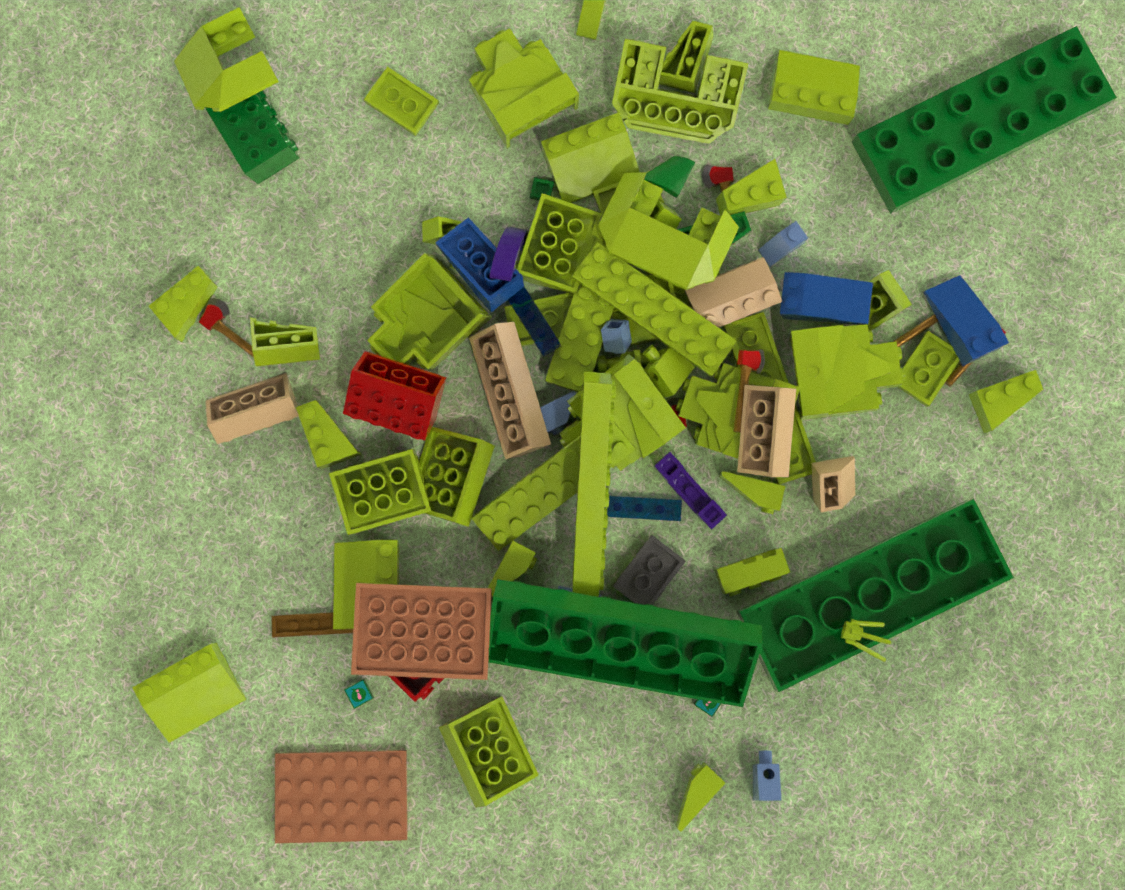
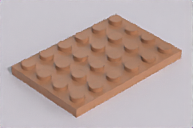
[351,583,492,680]
[275,750,408,843]

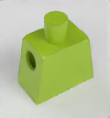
[643,345,695,398]

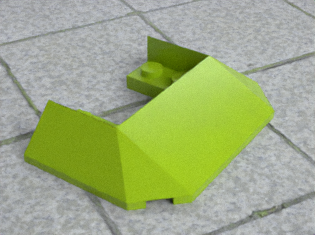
[174,7,279,112]
[612,39,749,144]
[598,172,739,290]

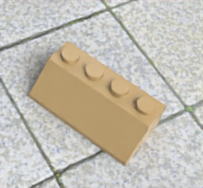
[684,257,782,328]
[206,373,299,444]
[737,385,796,477]

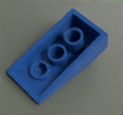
[435,217,524,312]
[780,272,873,325]
[923,275,1009,366]

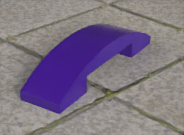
[490,226,529,281]
[654,452,727,530]

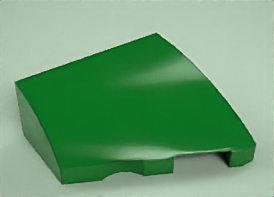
[644,156,695,198]

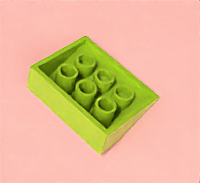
[768,50,860,125]
[541,112,640,203]
[517,193,602,293]
[419,427,495,527]
[329,447,431,535]
[333,540,399,630]
[132,642,247,743]
[439,696,539,808]

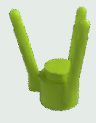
[841,619,892,662]

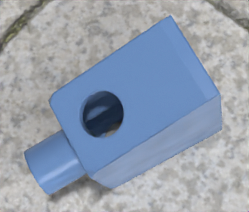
[753,751,781,801]

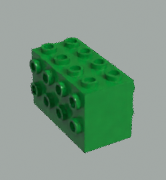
[205,90,300,184]

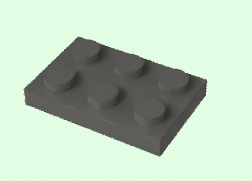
[613,535,686,605]

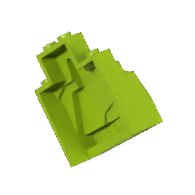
[469,28,579,149]
[367,253,492,370]
[789,324,905,420]
[559,354,686,471]
[675,363,801,459]

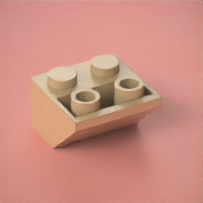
[811,456,855,512]

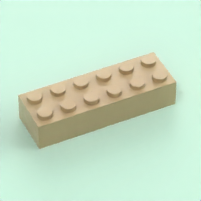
[469,322,551,460]

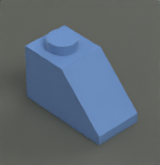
[758,221,808,267]
[540,391,576,436]

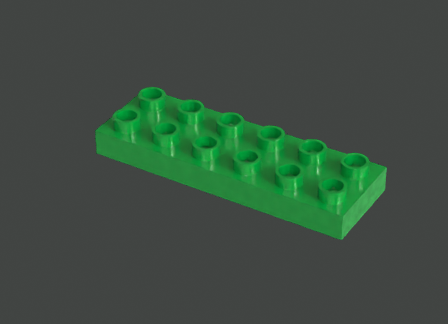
[852,26,1117,214]
[736,499,1014,692]
[488,579,763,707]

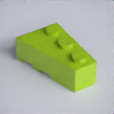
[659,21,714,93]
[716,159,787,216]
[148,266,218,342]
[250,317,320,366]
[969,370,1044,433]
[296,400,361,470]
[714,548,790,597]

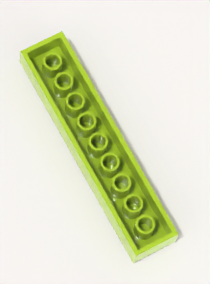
[572,372,616,597]

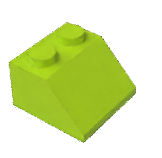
[868,270,912,330]

